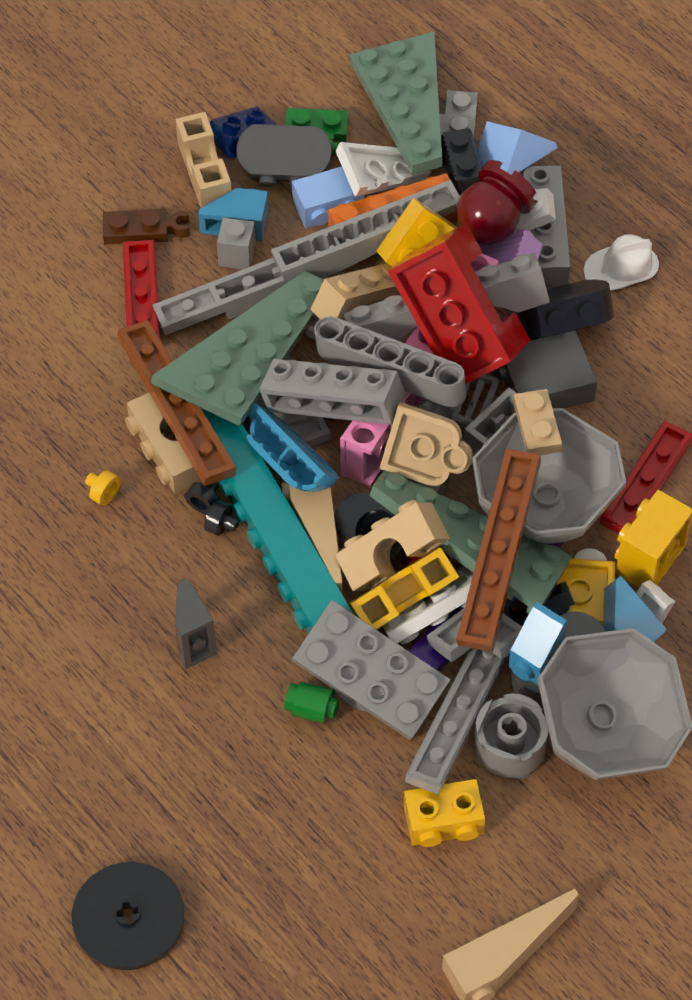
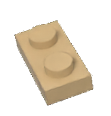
[513,389,562,455]

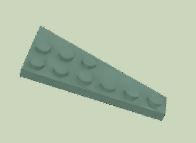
[349,31,443,175]
[151,271,324,426]
[369,470,572,614]

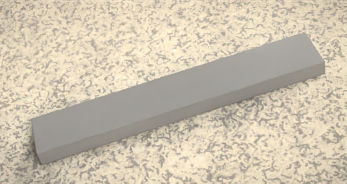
[405,648,509,795]

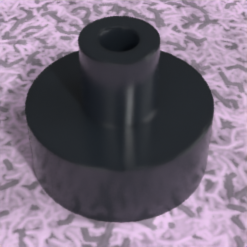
[184,482,220,515]
[204,499,240,536]

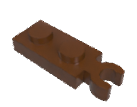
[103,209,190,245]

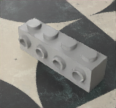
[522,165,570,287]
[259,359,405,425]

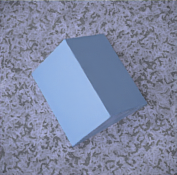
[477,121,558,175]

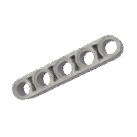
[314,316,466,407]

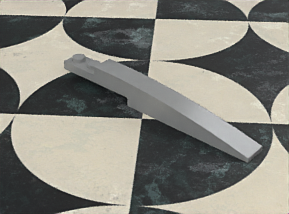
[153,180,460,336]

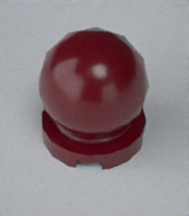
[456,160,538,245]

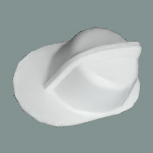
[584,234,659,291]

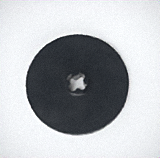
[72,862,185,970]

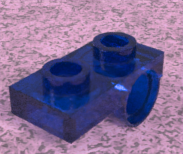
[210,106,277,158]

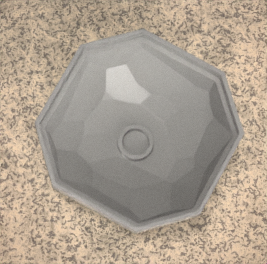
[472,408,626,544]
[537,628,692,780]

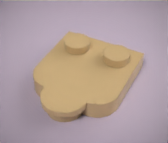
[379,402,473,486]

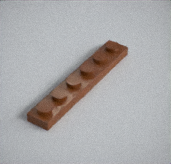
[117,320,236,486]
[456,449,541,652]

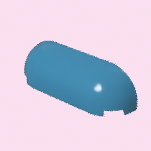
[247,402,339,492]

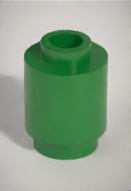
[284,681,339,724]

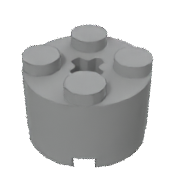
[474,693,549,780]

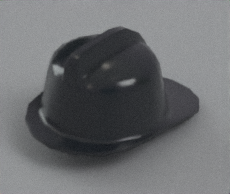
[335,493,404,560]

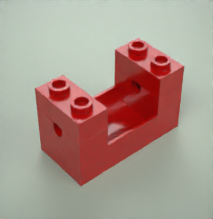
[388,223,530,384]

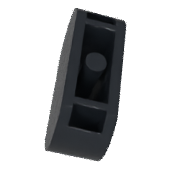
[515,279,614,338]

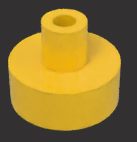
[85,470,121,506]

